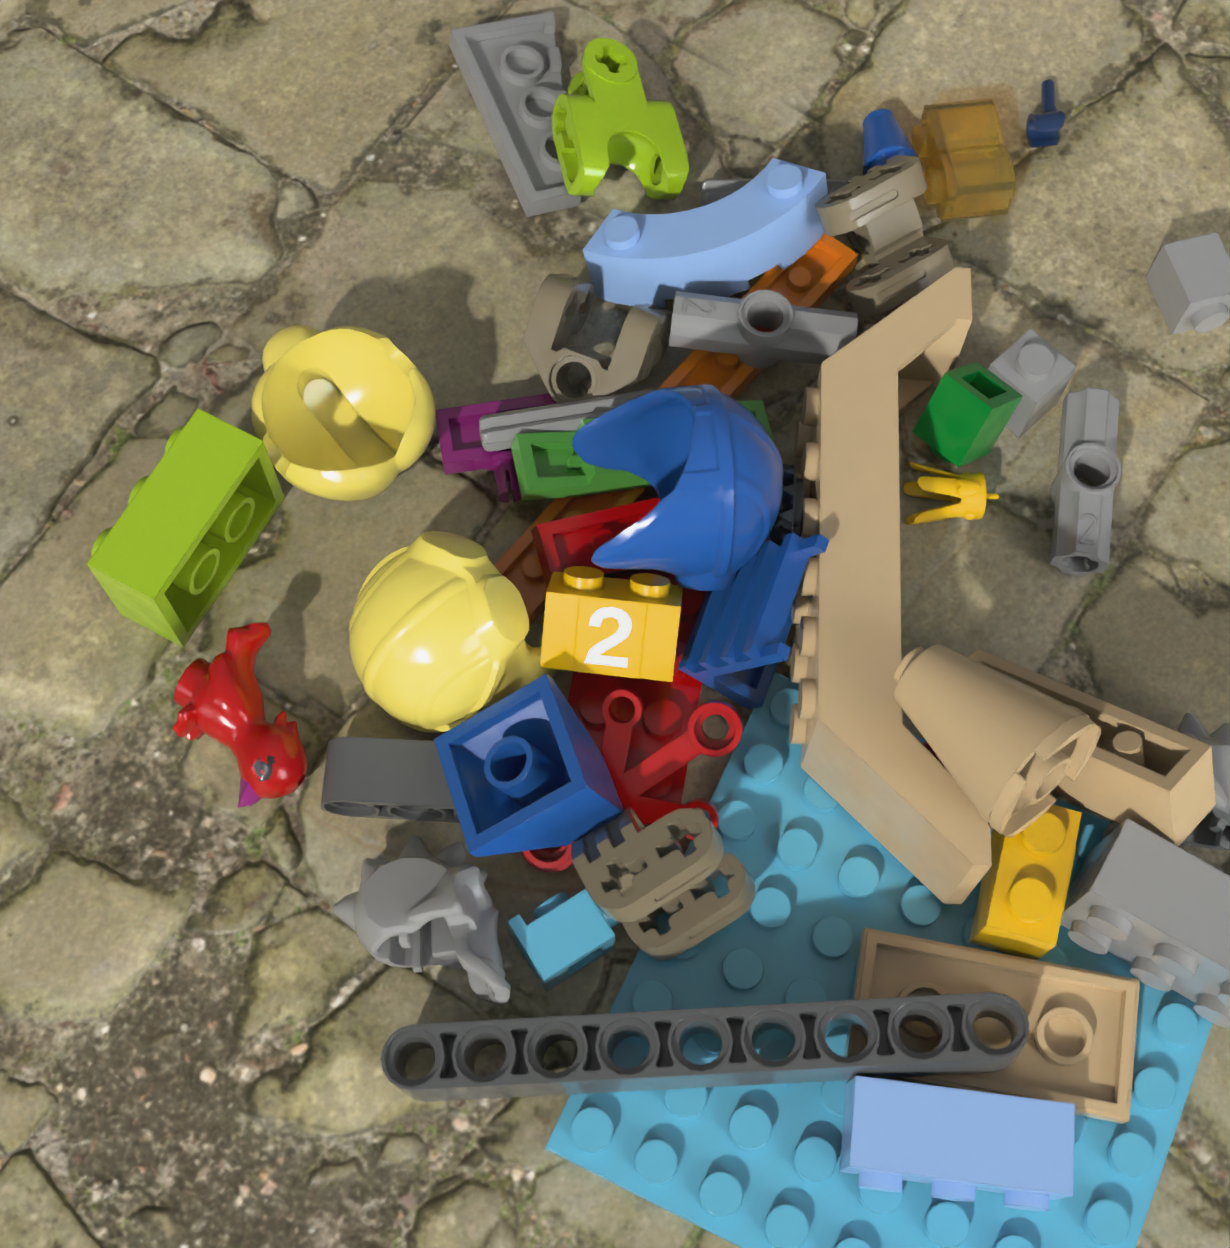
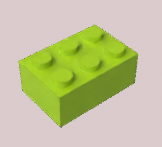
[87,408,285,648]

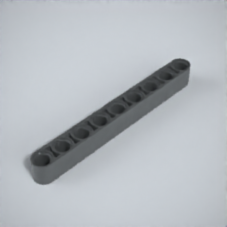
[381,992,1029,1102]

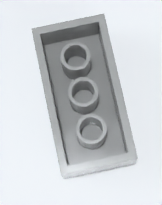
[1060,818,1230,1029]

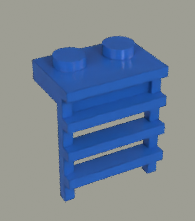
[678,532,829,709]

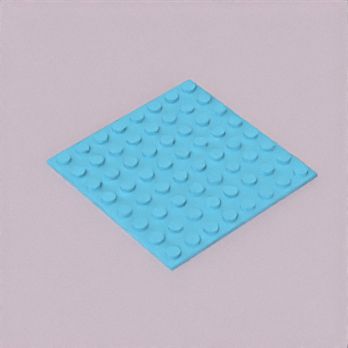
[545,672,1213,1248]

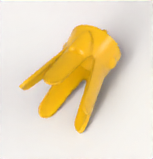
[903,461,999,525]

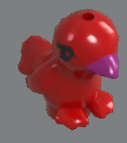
[172,622,308,807]

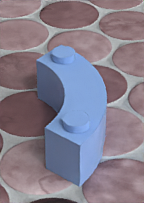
[583,158,828,308]

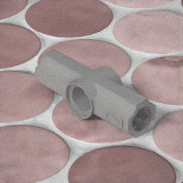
[669,290,858,369]
[1050,387,1122,576]

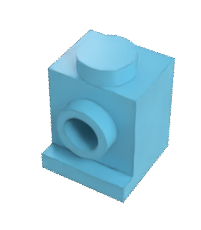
[507,889,619,992]

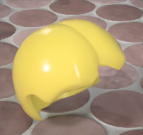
[251,324,436,501]

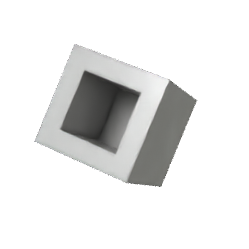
[1145,232,1230,335]
[988,328,1076,438]

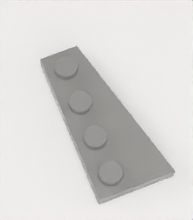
[449,11,581,217]

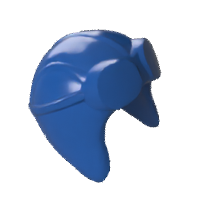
[572,384,783,591]

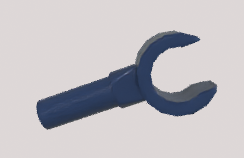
[1026,80,1065,148]

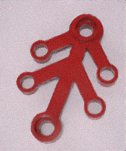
[520,688,743,872]

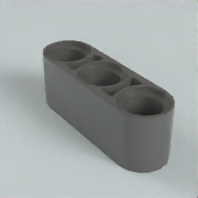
[320,737,460,823]

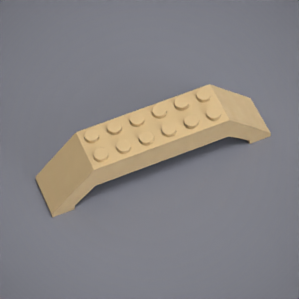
[789,267,992,905]

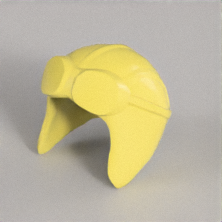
[349,531,557,733]

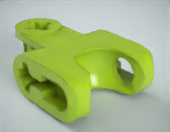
[552,37,690,200]

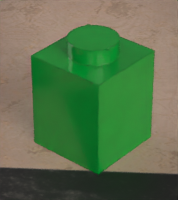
[912,361,1023,468]

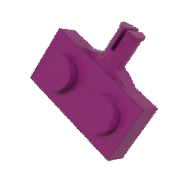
[436,393,557,503]

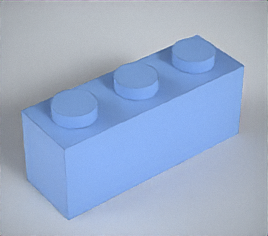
[840,1076,1075,1212]

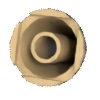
[894,644,1101,837]

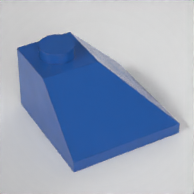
[434,674,624,857]

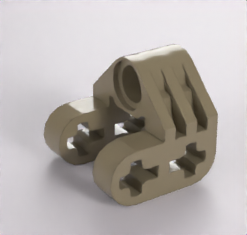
[815,155,955,317]
[523,273,673,403]
[571,807,755,960]

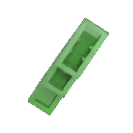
[511,400,775,501]

